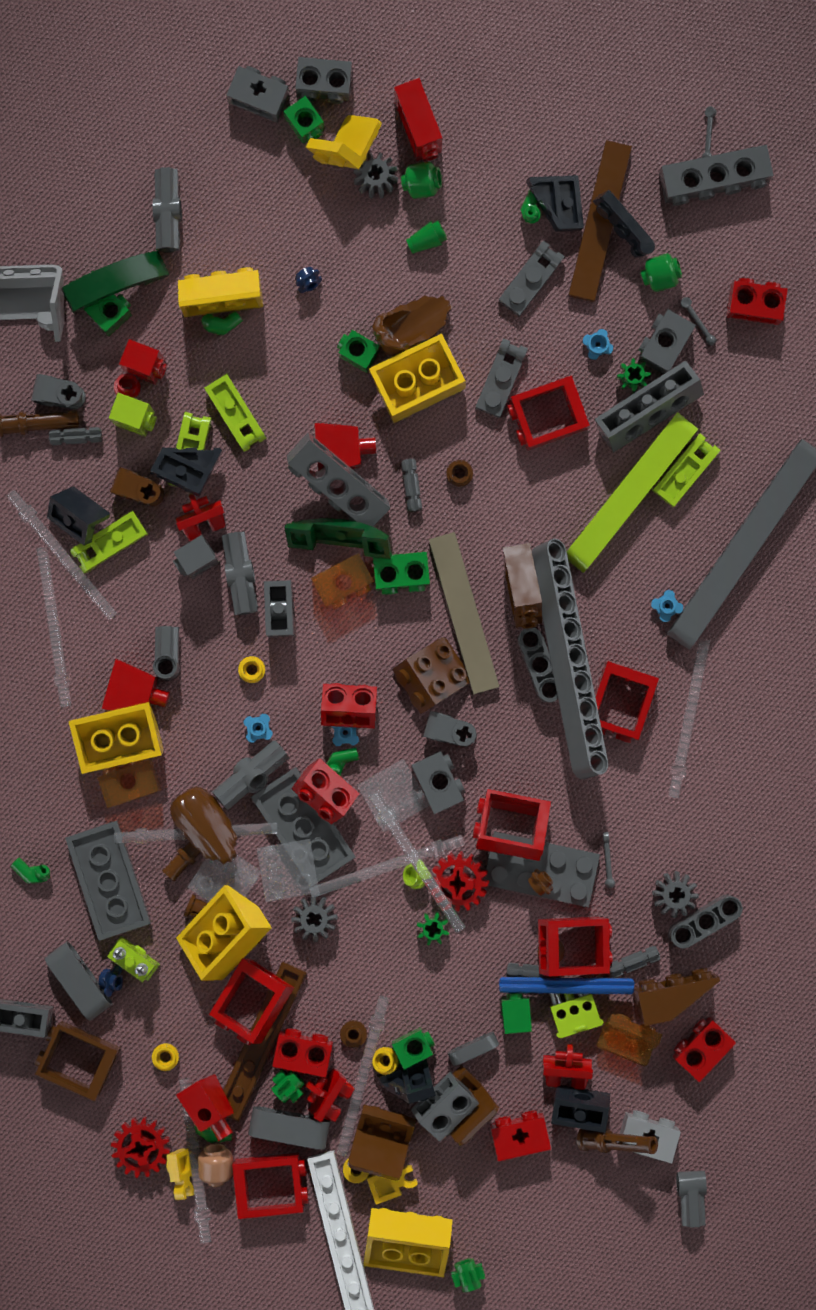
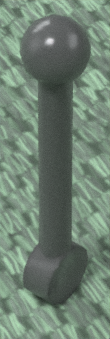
[702,106,717,158]
[680,297,716,346]
[603,832,615,889]

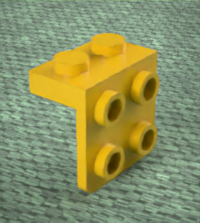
[305,115,382,169]

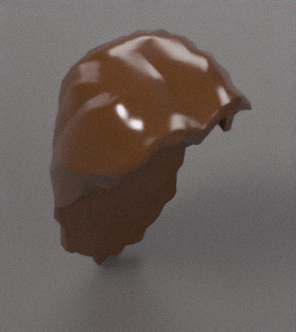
[372,296,452,357]
[170,786,237,865]

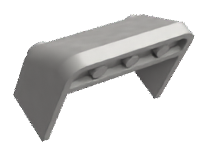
[0,265,65,342]

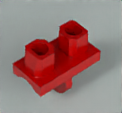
[176,494,225,541]
[542,1044,593,1090]
[306,1068,355,1122]

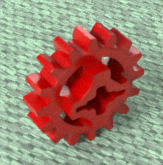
[429,851,489,912]
[111,1117,171,1178]

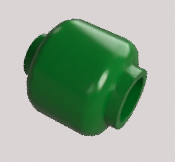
[401,162,442,199]
[641,253,682,292]

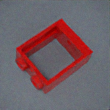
[394,78,443,162]
[507,375,590,451]
[595,661,659,743]
[472,789,551,861]
[538,917,613,976]
[209,958,295,1046]
[232,1152,309,1219]

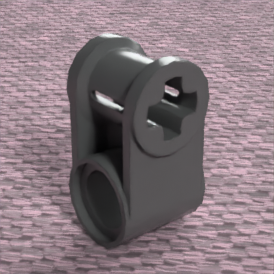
[31,374,86,409]
[423,711,477,747]

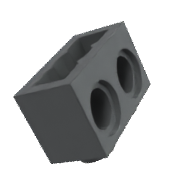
[295,57,352,104]
[411,1072,479,1142]

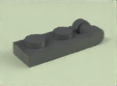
[498,240,565,317]
[475,338,528,418]

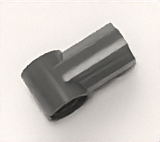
[153,626,180,681]
[676,1171,707,1228]

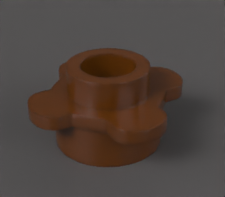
[528,868,553,896]

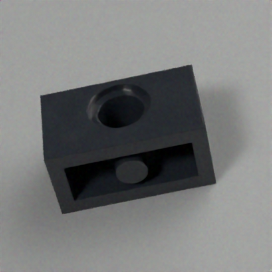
[551,1085,610,1133]

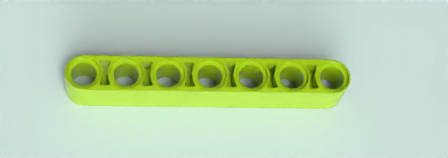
[566,412,698,573]

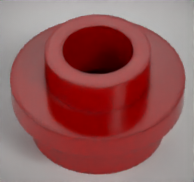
[114,374,141,398]

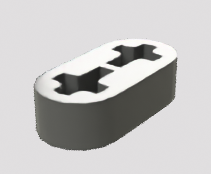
[447,1032,499,1066]

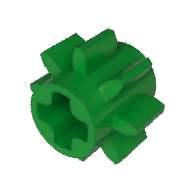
[616,358,651,393]
[417,912,449,946]
[271,1069,305,1103]
[451,1258,485,1292]

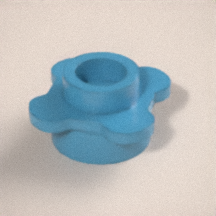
[582,329,613,360]
[651,590,683,622]
[244,714,273,743]
[332,726,359,746]

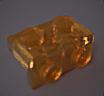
[596,1014,663,1067]

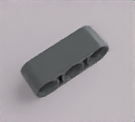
[517,628,558,703]
[668,895,743,948]
[44,941,113,1021]
[248,1106,330,1149]

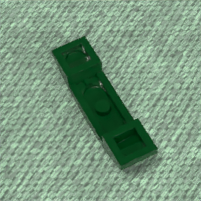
[61,251,170,313]
[284,518,392,559]

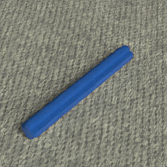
[499,977,634,994]

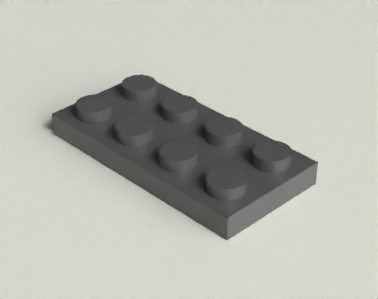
[251,767,356,887]
[65,820,152,941]
[484,831,600,907]

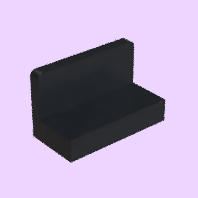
[47,487,110,546]

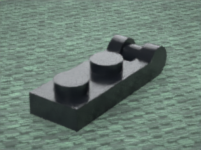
[592,190,655,258]

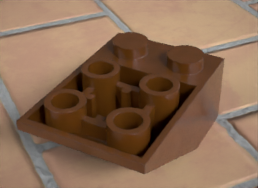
[634,968,720,1026]

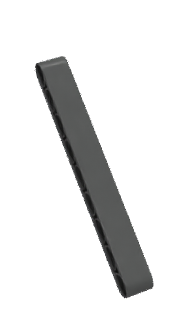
[667,439,816,650]
[532,538,608,780]

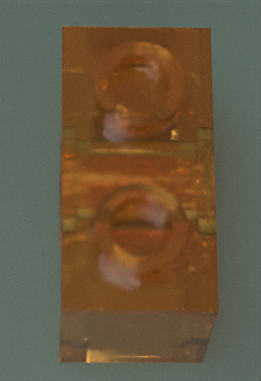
[311,553,374,610]
[97,759,162,808]

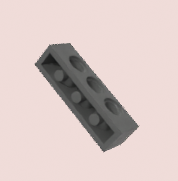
[659,145,774,206]
[595,360,704,453]
[286,432,390,527]

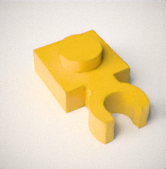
[166,1148,194,1200]
[367,1165,418,1205]

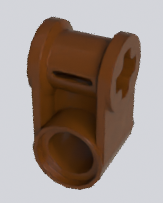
[110,467,165,506]

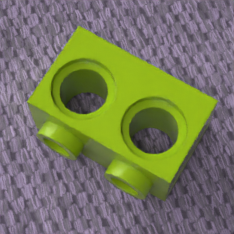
[109,393,157,437]

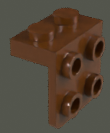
[392,637,470,714]
[437,1065,499,1146]
[348,1104,416,1181]

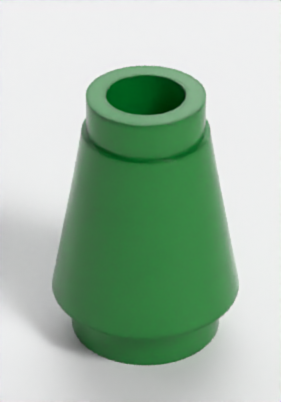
[406,220,448,254]

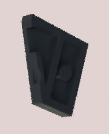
[526,175,584,232]
[150,448,222,497]
[377,1059,436,1104]

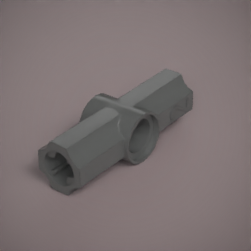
[152,167,182,253]
[222,532,258,615]
[212,740,289,810]

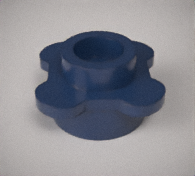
[295,267,322,293]
[98,965,123,997]

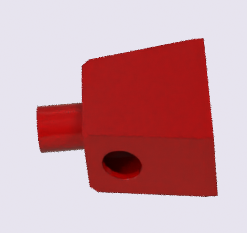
[314,423,377,471]
[101,659,170,710]
[176,1074,234,1141]

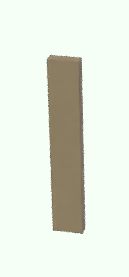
[429,532,499,695]

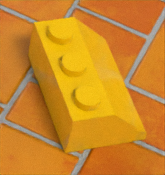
[178,267,264,317]
[369,334,466,423]
[68,702,164,774]
[176,885,272,981]
[363,1208,453,1277]

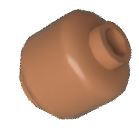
[198,1144,233,1187]

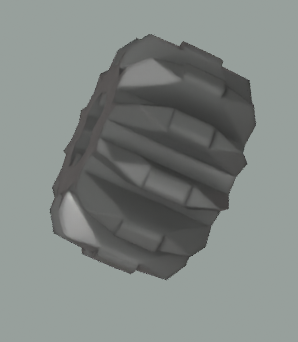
[353,152,398,199]
[652,871,699,918]
[291,895,338,942]

